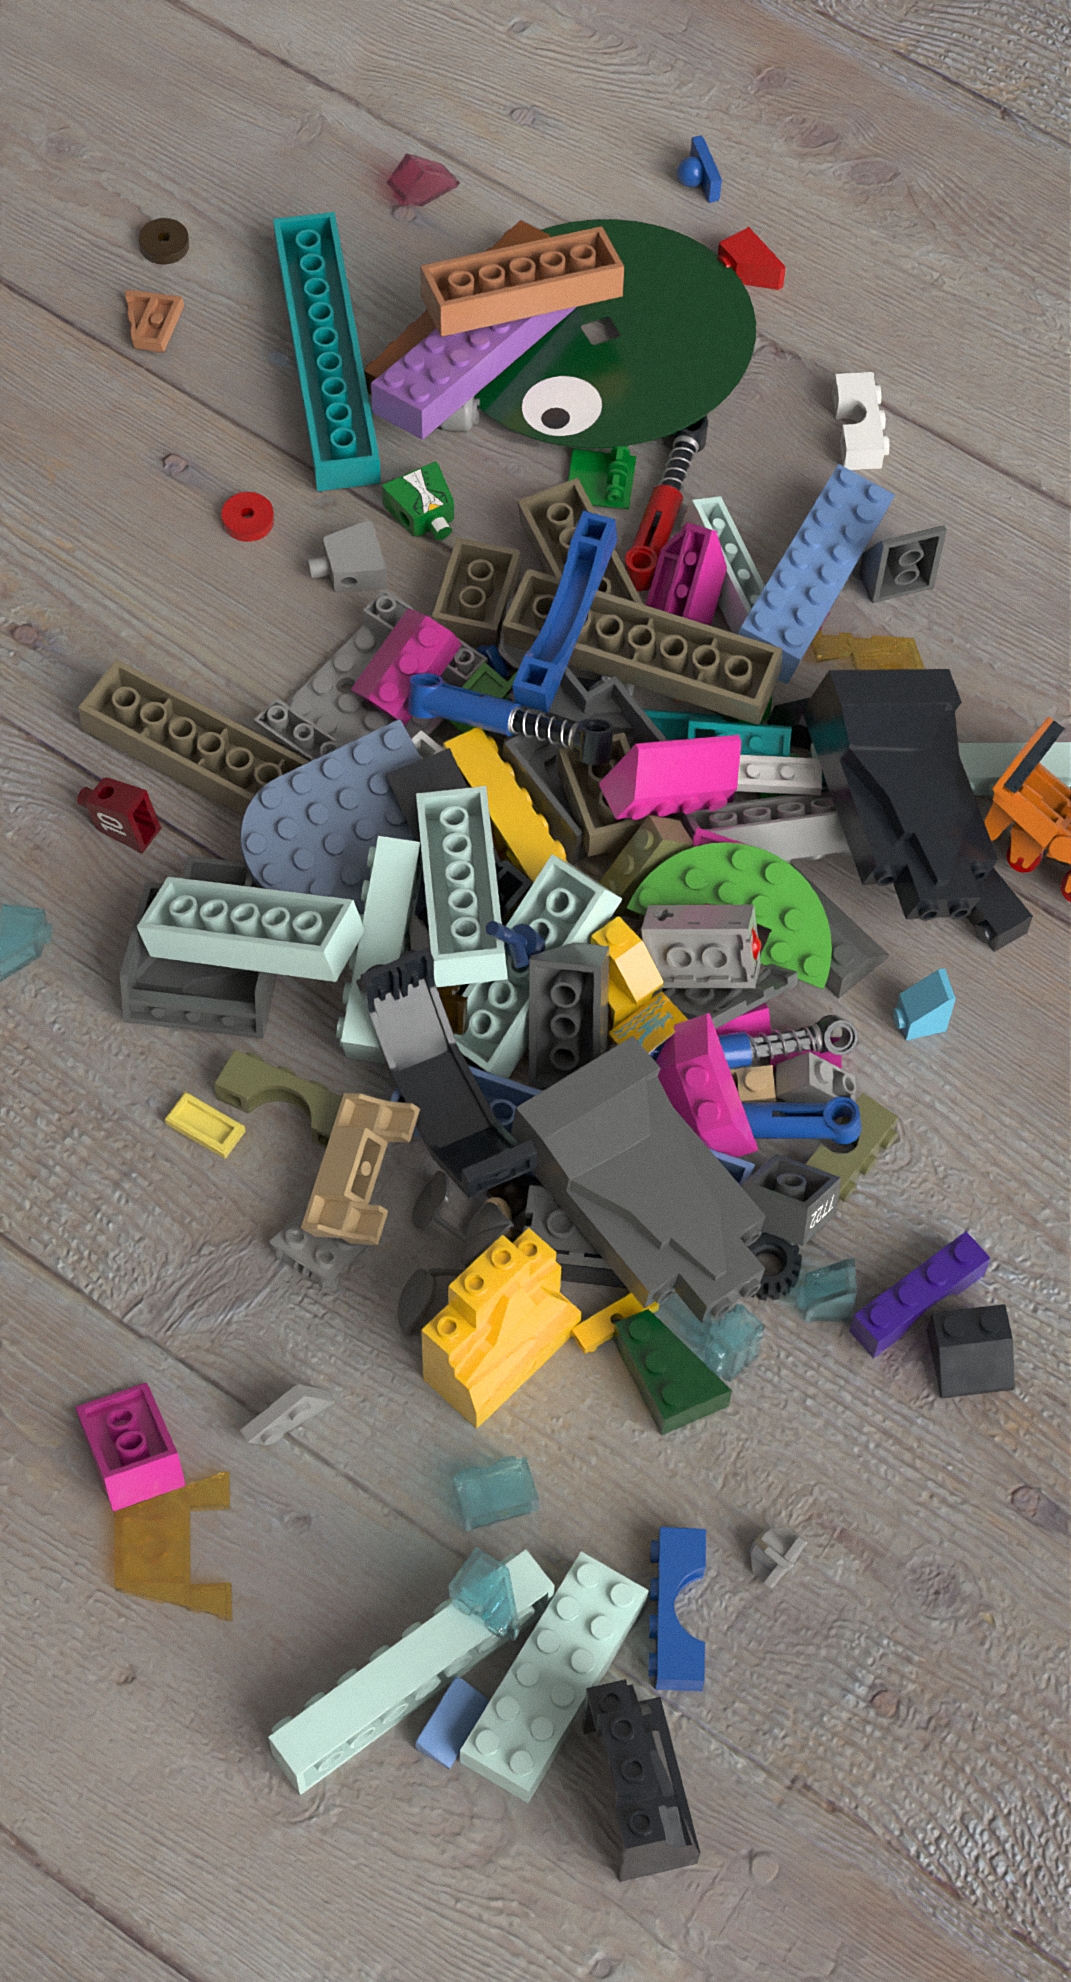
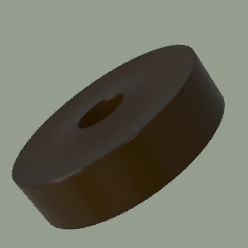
[139,218,189,265]

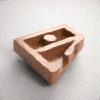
[125,290,184,352]

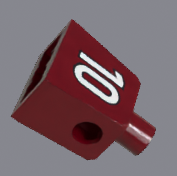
[77,777,162,854]

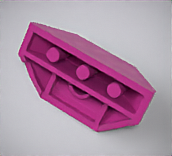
[646,522,727,626]
[656,1013,758,1158]

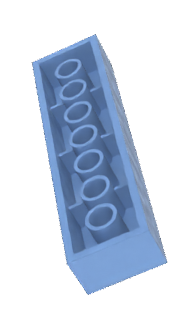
[738,464,895,684]

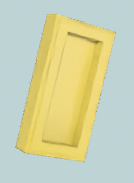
[165,1091,246,1159]

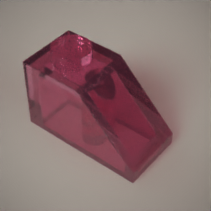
[386,153,460,207]

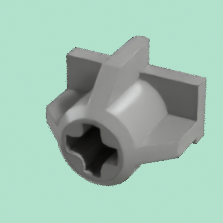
[750,1526,808,1588]

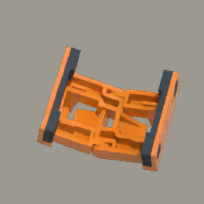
[984,716,1071,902]

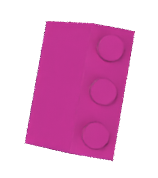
[351,608,462,727]

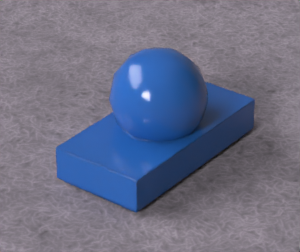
[676,135,722,203]

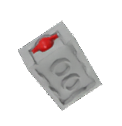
[641,905,761,988]

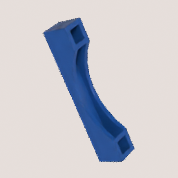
[512,510,617,713]

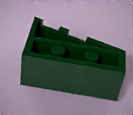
[613,1309,732,1436]

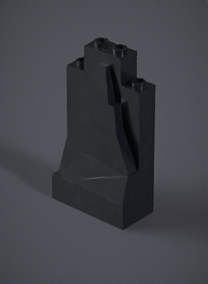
[802,669,999,921]

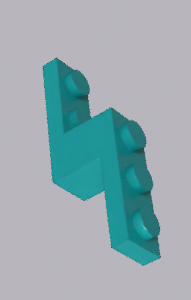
[642,708,792,757]

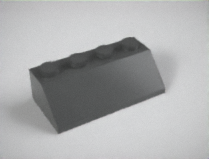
[764,864,889,998]
[529,943,609,1087]

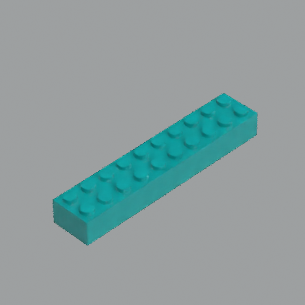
[273,212,381,492]

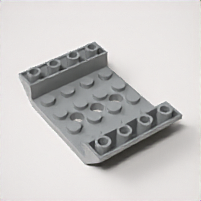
[254,589,488,762]

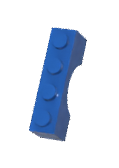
[648,1527,706,1692]

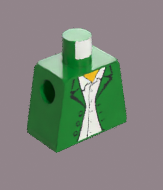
[382,461,454,541]

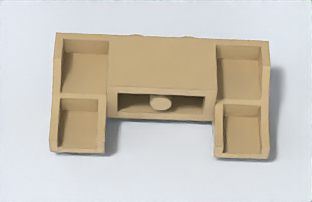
[301,1093,420,1245]

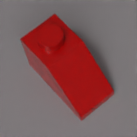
[717,227,786,290]

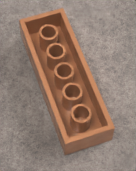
[420,226,624,337]

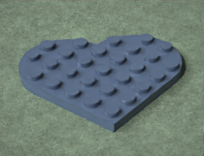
[240,719,427,916]

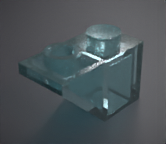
[449,1547,519,1641]

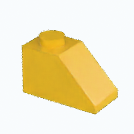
[591,916,664,1005]

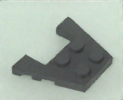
[652,964,798,1029]

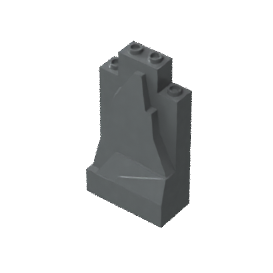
[511,1036,766,1323]

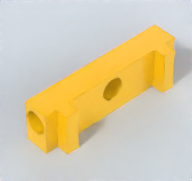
[571,1293,659,1354]

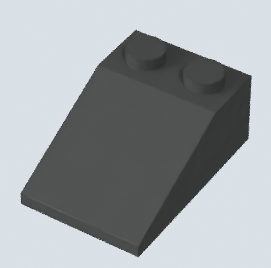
[859,525,947,604]

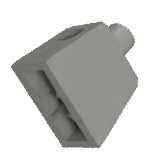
[307,520,388,593]

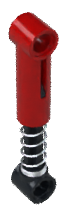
[625,415,708,591]

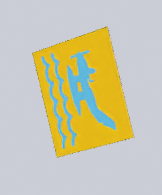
[609,991,688,1054]

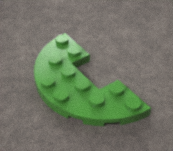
[627,842,832,989]

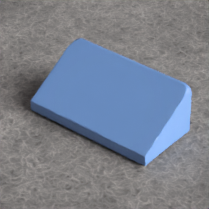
[416,1676,490,1770]

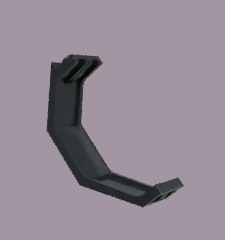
[356,947,537,1198]

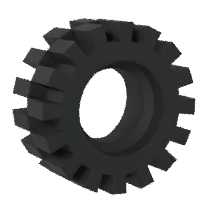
[747,1232,802,1301]

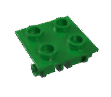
[568,446,637,510]

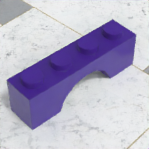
[850,1231,991,1359]

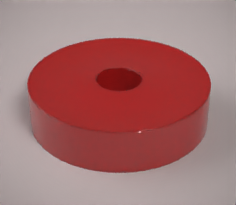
[221,492,274,542]

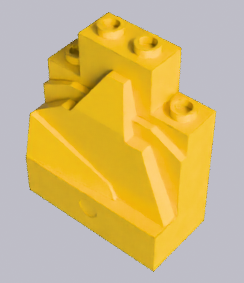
[421,1228,581,1429]

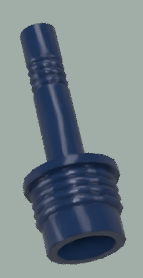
[485,921,546,968]

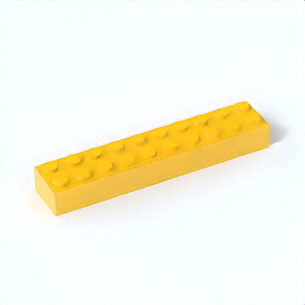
[443,728,654,1044]

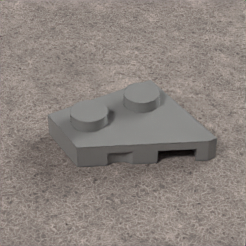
[240,1384,335,1445]

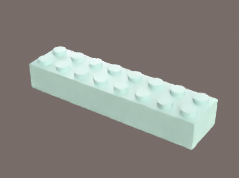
[268,1549,555,1795]

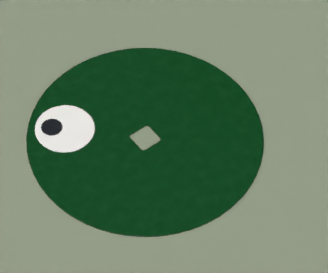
[474,219,756,448]

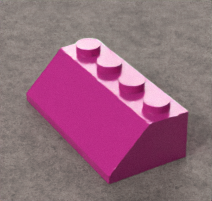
[599,735,741,820]

